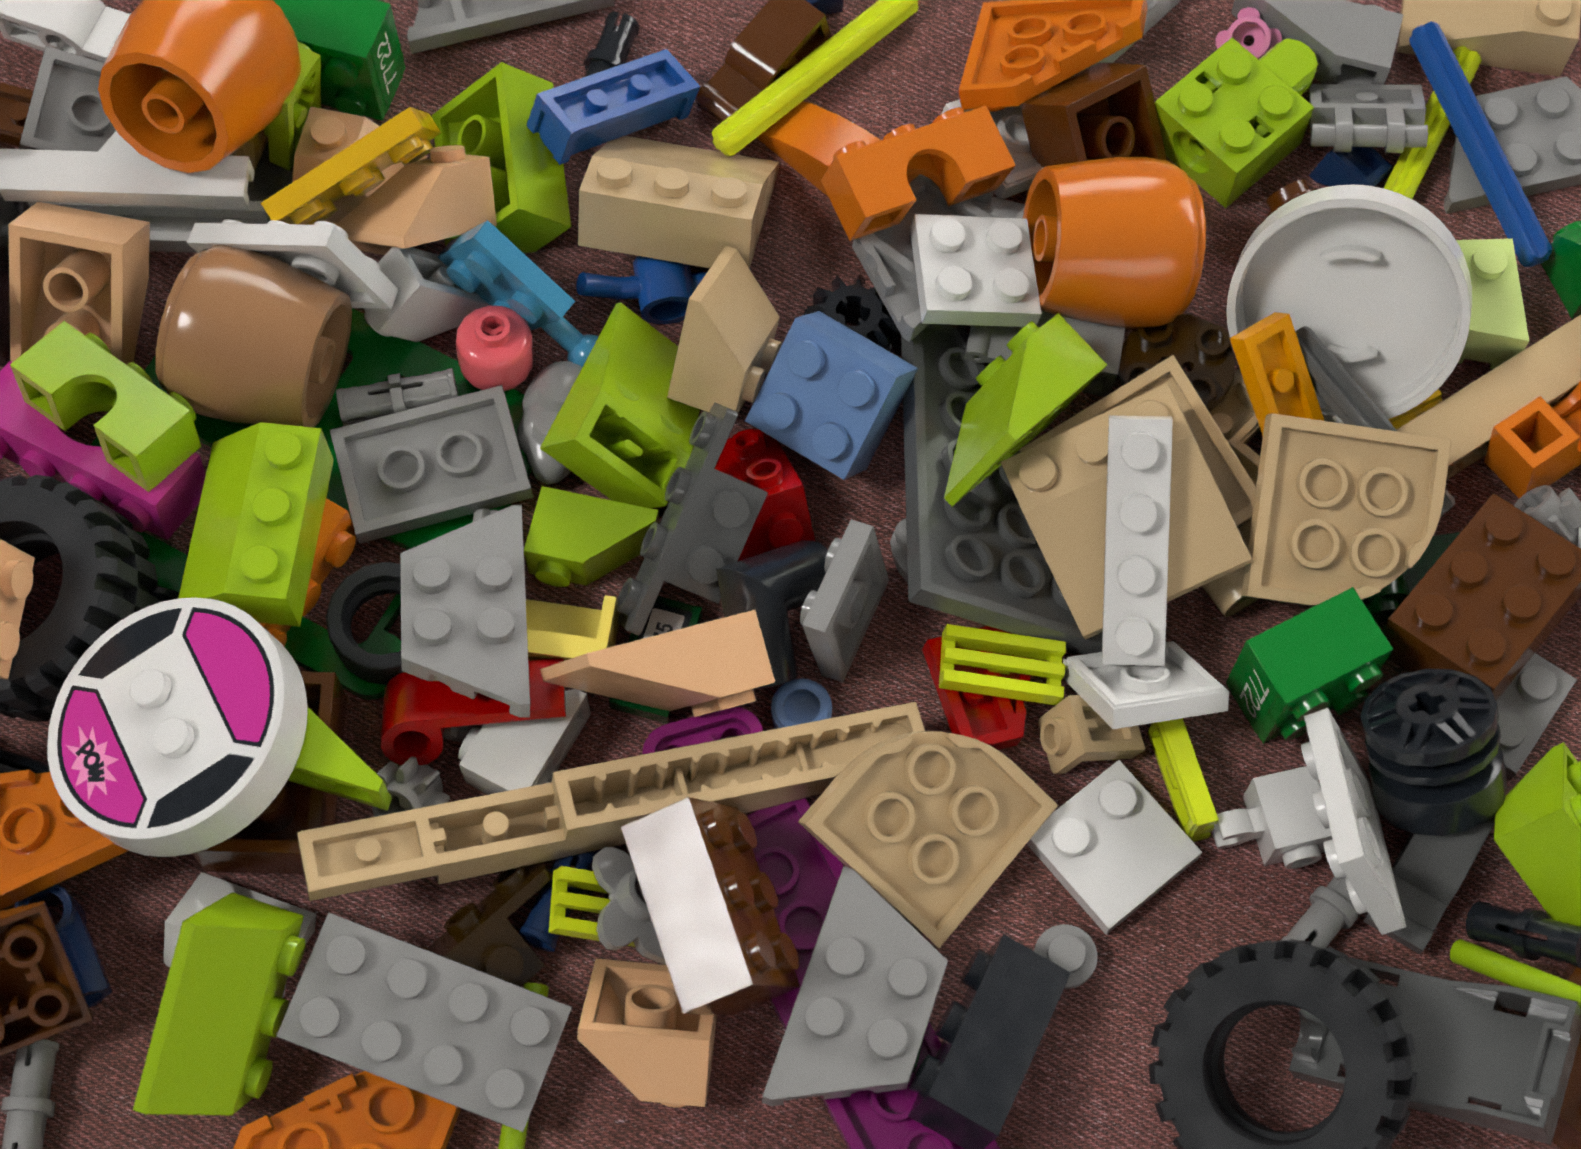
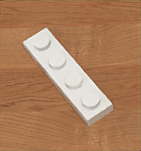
[1102,416,1173,666]

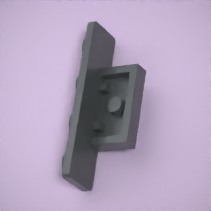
[616,402,768,636]

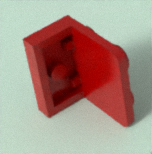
[692,429,815,562]

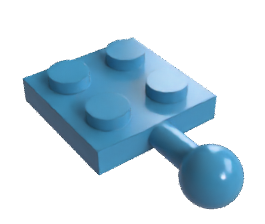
[437,220,599,367]

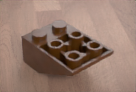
[0,901,93,1056]

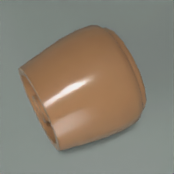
[156,245,352,428]

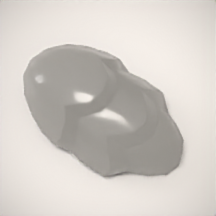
[517,361,582,484]

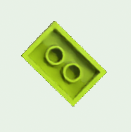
[432,62,571,253]
[178,422,334,627]
[133,892,305,1115]

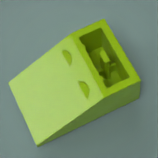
[540,302,700,509]

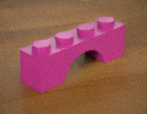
[0,361,206,540]

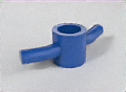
[576,256,751,324]

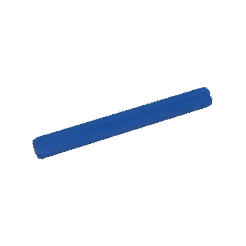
[1409,21,1552,268]

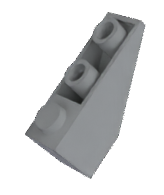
[1231,0,1404,85]

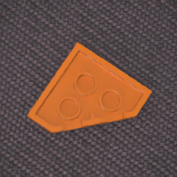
[958,0,1148,112]
[233,1071,461,1149]

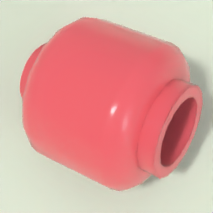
[456,305,534,391]

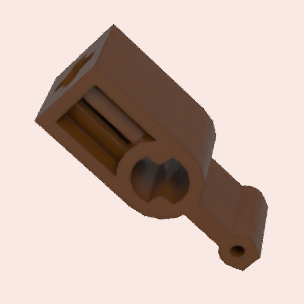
[695,0,831,123]

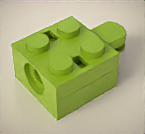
[1155,37,1318,208]

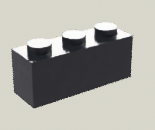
[908,934,1071,1149]

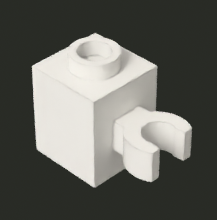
[1212,766,1333,869]

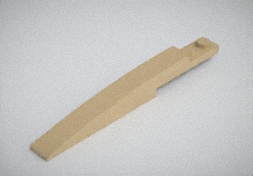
[297,702,925,901]

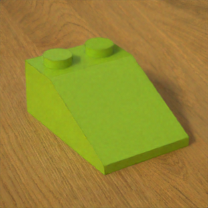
[944,313,1107,507]

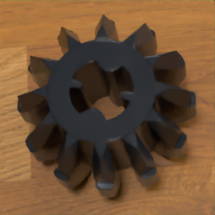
[804,273,900,353]

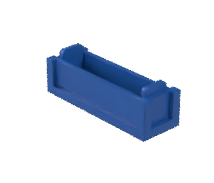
[526,49,700,165]

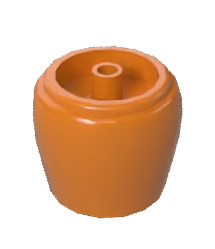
[98,0,302,173]
[1023,157,1206,330]

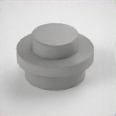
[1034,924,1097,989]

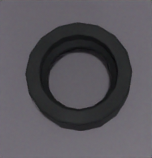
[326,562,405,685]

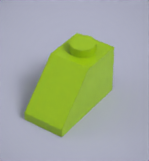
[524,486,660,587]

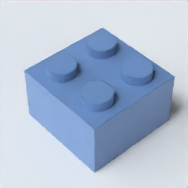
[745,311,918,480]

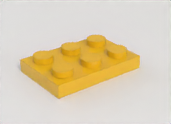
[261,107,441,225]

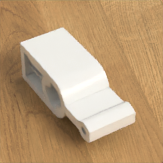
[0,0,132,63]

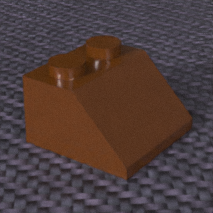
[1020,62,1167,168]

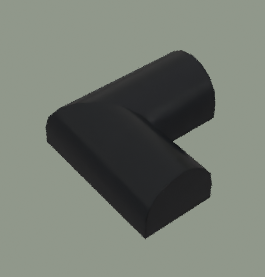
[716,540,828,688]

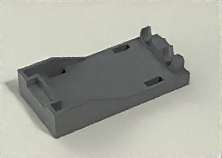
[1289,957,1581,1145]

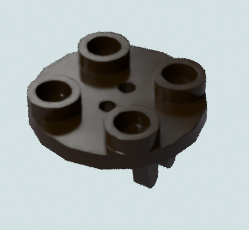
[1118,314,1235,412]

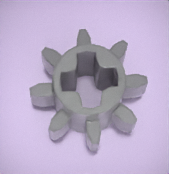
[1514,485,1581,546]
[372,756,450,817]

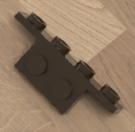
[418,863,553,987]

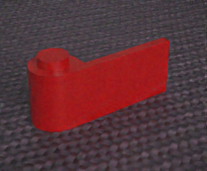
[381,658,566,765]

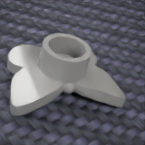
[592,847,666,964]

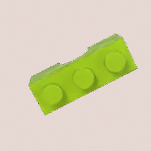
[10,321,202,492]

